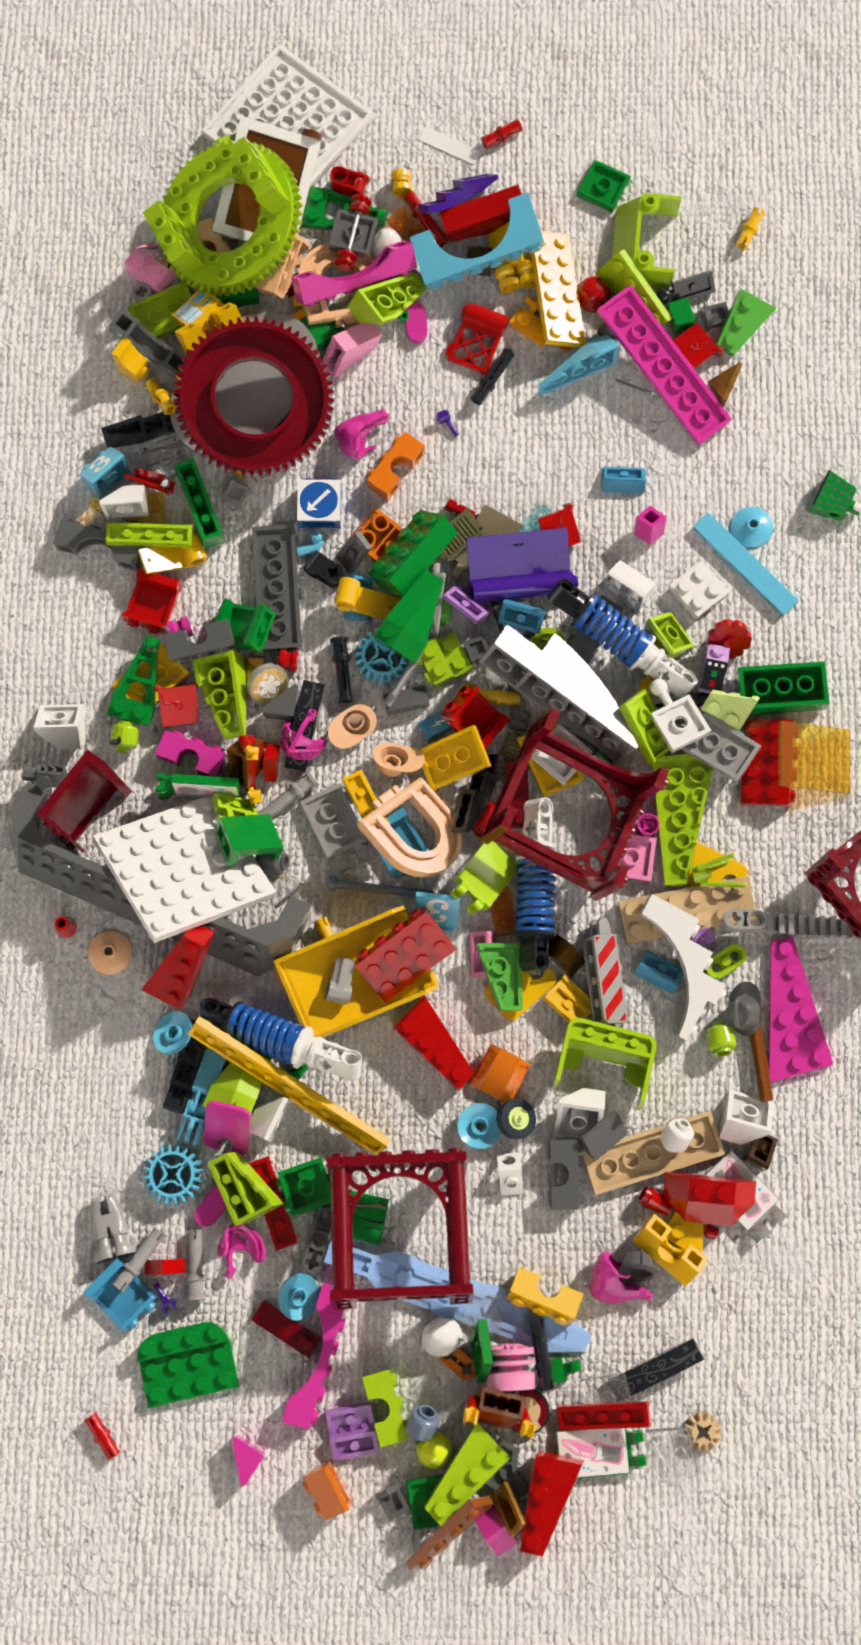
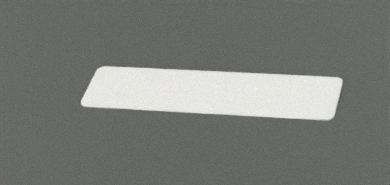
[419,127,481,165]

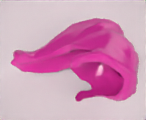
[333,409,390,460]
[589,1251,654,1304]

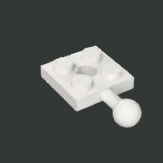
[650,679,711,753]

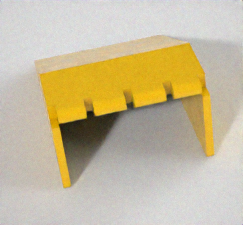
[274,905,439,1038]

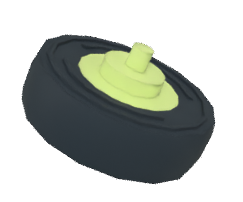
[496,1098,536,1140]

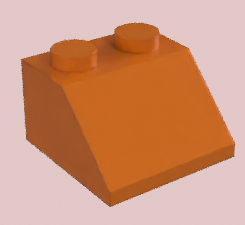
[302,1460,351,1520]

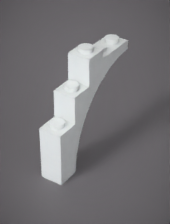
[639,894,726,1040]

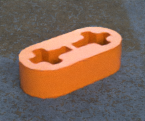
[439,1348,475,1380]

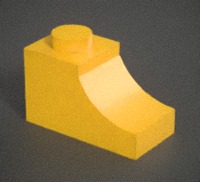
[112,337,150,384]

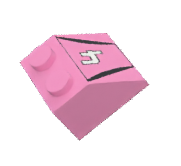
[124,242,177,293]

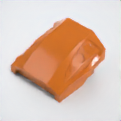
[348,508,403,562]
[470,1044,531,1103]

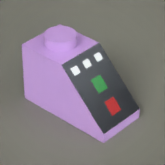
[699,644,730,694]

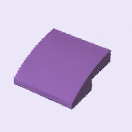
[442,584,494,624]
[325,1401,380,1461]

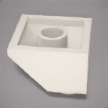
[99,483,149,520]
[34,704,84,751]
[553,1088,605,1141]
[719,1090,773,1145]
[250,1097,291,1143]

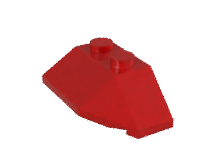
[663,1172,757,1226]

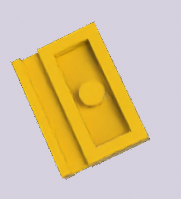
[543,975,592,1023]

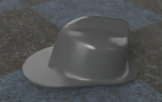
[726,982,762,1036]
[618,1248,660,1282]

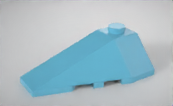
[538,334,619,396]

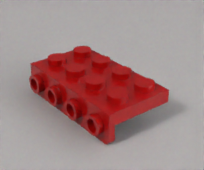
[740,719,799,808]
[355,907,456,1003]

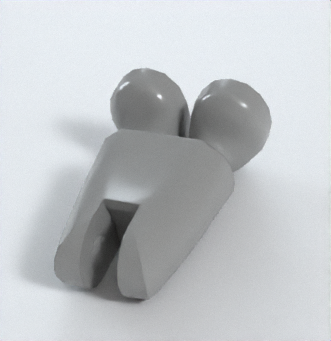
[90,1193,137,1264]

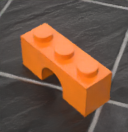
[366,431,425,501]

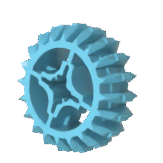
[354,629,410,686]
[142,1143,204,1206]

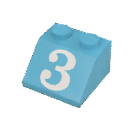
[79,447,131,499]
[414,892,461,932]

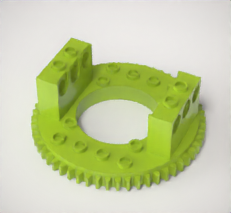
[143,137,303,296]

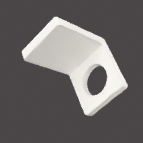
[496,1152,523,1196]

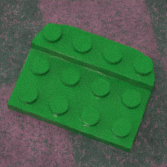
[137,1321,240,1408]

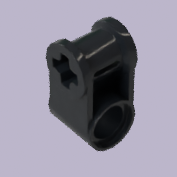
[303,551,344,589]

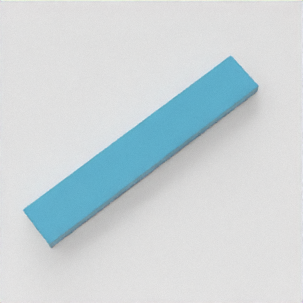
[692,512,799,617]

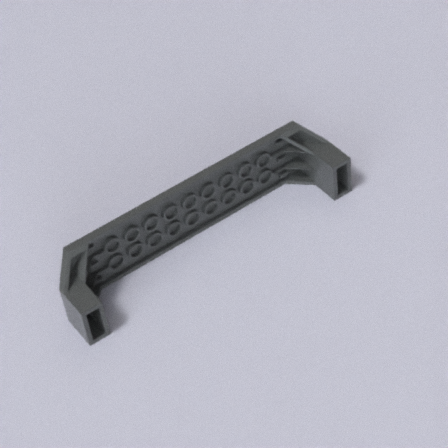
[8,782,311,977]

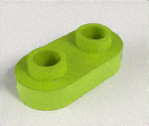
[705,944,747,979]

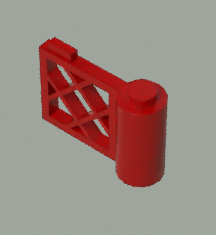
[445,302,509,375]

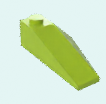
[348,272,427,325]
[193,650,246,740]
[202,1050,272,1113]

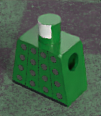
[808,470,861,521]

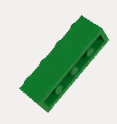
[174,458,225,549]

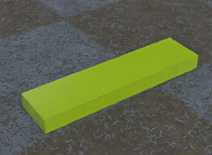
[105,522,193,548]

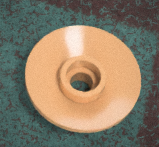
[88,930,132,975]

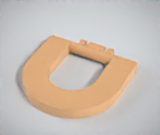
[298,243,381,328]
[357,778,462,878]

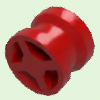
[279,650,299,673]

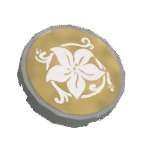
[247,663,289,705]

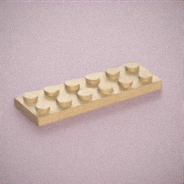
[618,876,757,945]
[582,1111,725,1195]

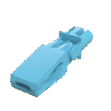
[176,1049,227,1146]

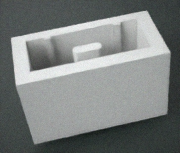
[604,560,656,610]

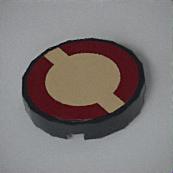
[510,1389,549,1434]

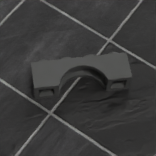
[109,308,186,381]
[53,519,146,571]

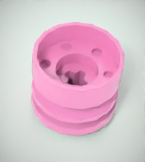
[487,1343,535,1391]

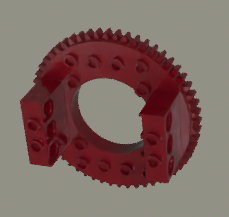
[173,316,334,478]

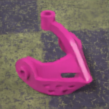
[280,709,327,760]
[217,1224,266,1279]

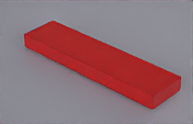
[248,1156,298,1251]
[556,1401,651,1431]

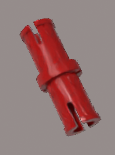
[481,119,523,150]
[83,1412,121,1461]

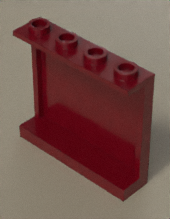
[36,749,132,853]

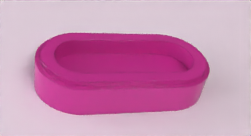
[405,302,428,343]
[195,1186,227,1227]

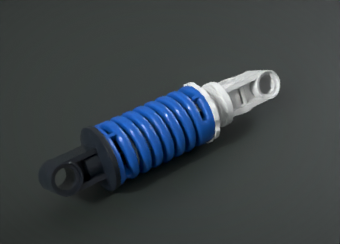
[547,578,698,698]
[514,797,556,973]
[200,998,362,1081]

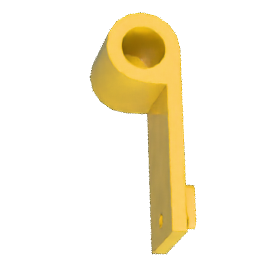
[138,533,208,574]
[334,577,400,620]

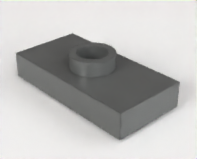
[337,531,372,574]

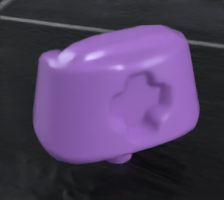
[692,928,715,947]

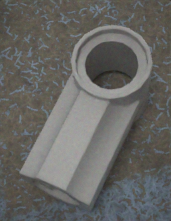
[325,957,355,1005]

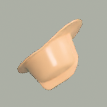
[328,704,377,749]
[373,742,425,777]

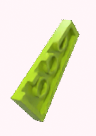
[595,249,672,326]

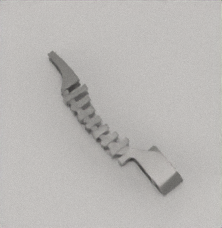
[720,909,857,939]

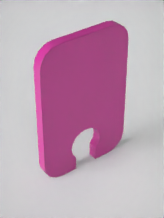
[204,1101,251,1155]

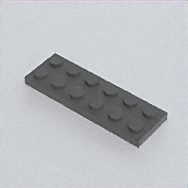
[252,524,302,652]

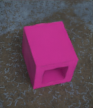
[634,505,666,545]

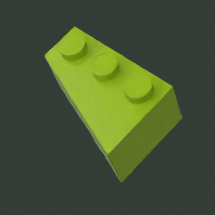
[208,1152,284,1226]

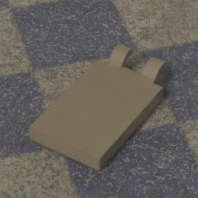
[451,505,522,581]

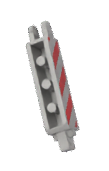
[583,917,628,1028]

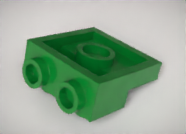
[276,1157,331,1217]

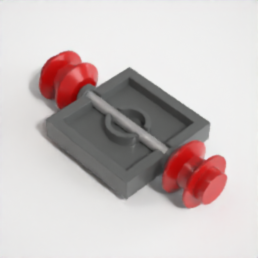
[328,193,378,272]

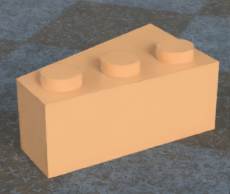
[253,233,312,299]

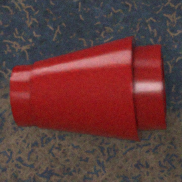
[55,916,77,938]
[638,1186,673,1216]

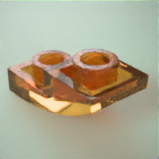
[386,206,426,243]
[490,886,516,937]

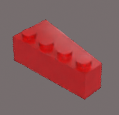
[440,184,523,242]
[141,925,215,1010]
[393,995,475,1091]
[520,1451,585,1557]

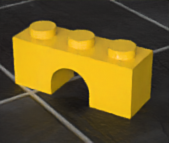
[175,303,243,356]
[632,1214,708,1287]
[506,1267,583,1326]

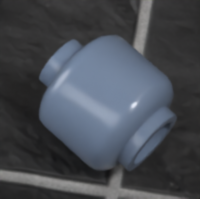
[406,1405,439,1441]

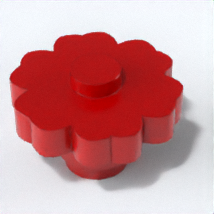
[707,619,752,659]

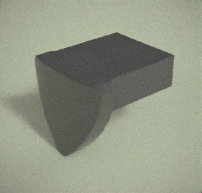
[700,301,729,331]
[374,1481,410,1521]

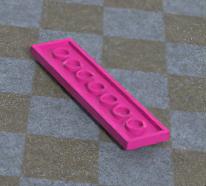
[596,285,732,446]

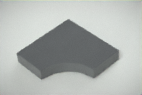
[484,1437,529,1503]

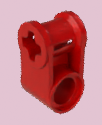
[330,166,370,198]

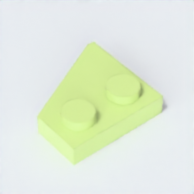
[700,690,760,732]

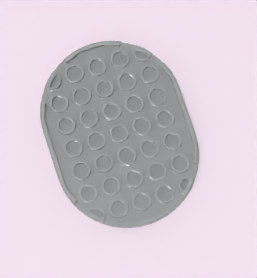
[170,311,319,458]

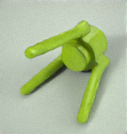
[691,853,747,888]

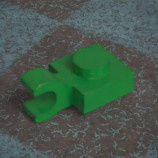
[550,1356,582,1384]

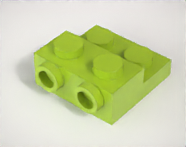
[418,632,473,689]

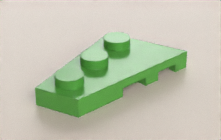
[715,289,776,356]
[475,943,523,1011]

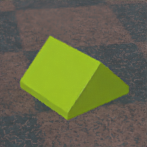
[644,612,695,660]

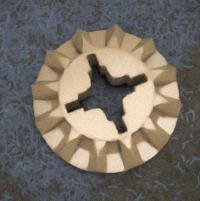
[684,1412,721,1451]

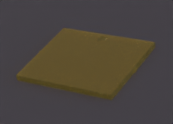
[778,721,851,794]

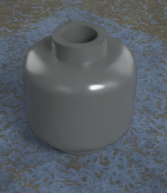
[255,849,289,876]

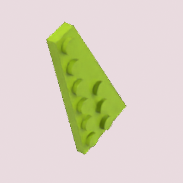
[652,754,713,887]

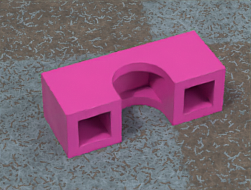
[155,730,227,777]

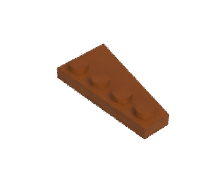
[406,1496,495,1570]

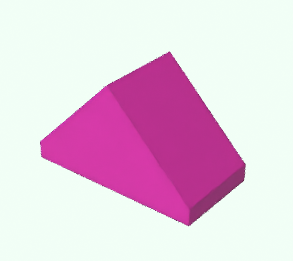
[232,1435,266,1486]
[476,1505,518,1556]

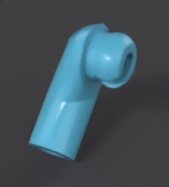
[297,532,324,558]

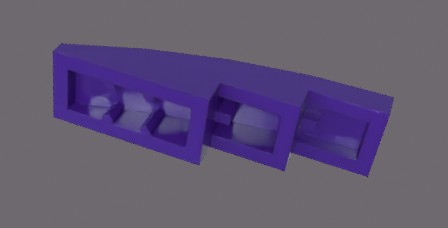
[419,173,498,214]

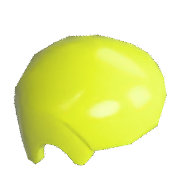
[416,1431,453,1470]

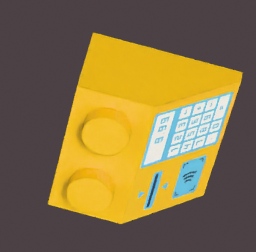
[171,289,224,334]

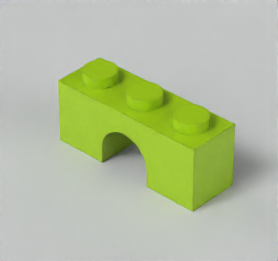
[362,1368,408,1448]

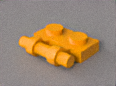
[509,296,545,348]

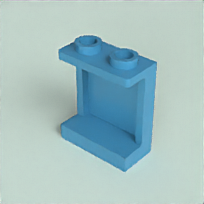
[372,808,429,878]
[84,1258,158,1332]

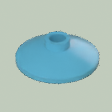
[731,507,773,548]
[153,1011,192,1054]
[458,1103,502,1149]
[278,1273,319,1320]

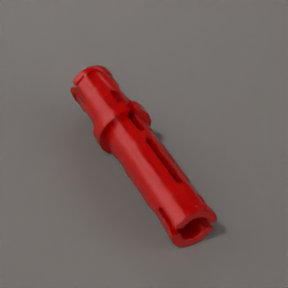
[403,191,449,248]

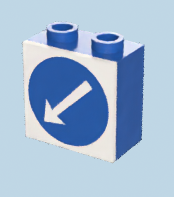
[297,478,341,528]

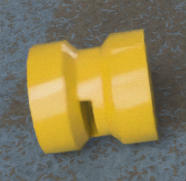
[391,169,412,198]
[516,260,536,289]
[494,264,520,294]

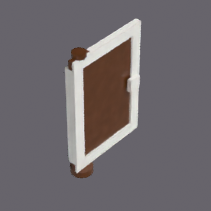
[212,116,322,242]

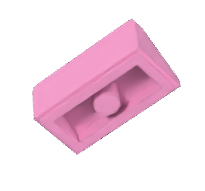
[469,931,497,977]

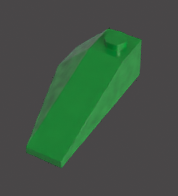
[374,570,444,664]

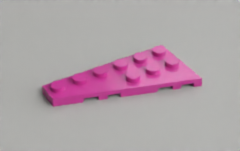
[768,936,833,1082]

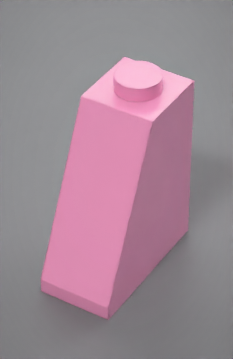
[322,323,382,378]

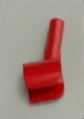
[704,1224,719,1239]

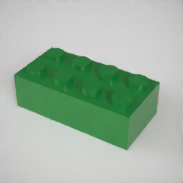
[367,509,458,597]
[734,661,830,715]

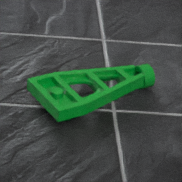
[301,186,387,231]
[107,636,161,728]

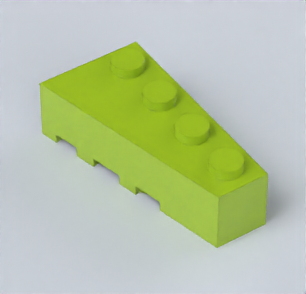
[425,1421,510,1526]

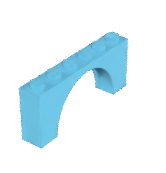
[410,192,546,290]

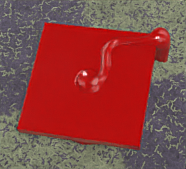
[673,323,723,369]
[124,468,176,495]
[537,503,581,547]
[153,684,199,727]

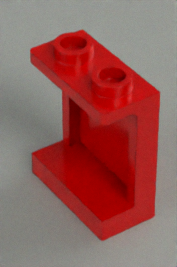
[122,568,182,634]
[440,683,510,749]

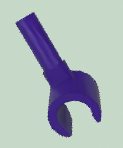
[436,410,460,437]
[153,1283,176,1315]

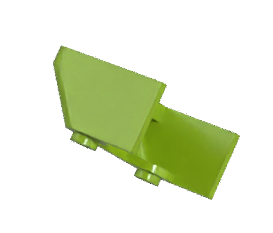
[611,193,682,288]
[552,1018,657,1110]

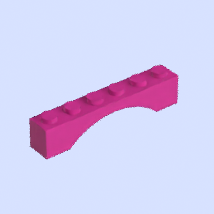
[291,240,417,306]
[282,1283,349,1430]

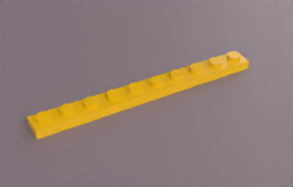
[188,1016,391,1155]

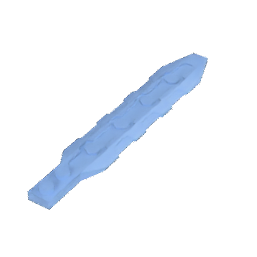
[324,1240,591,1352]

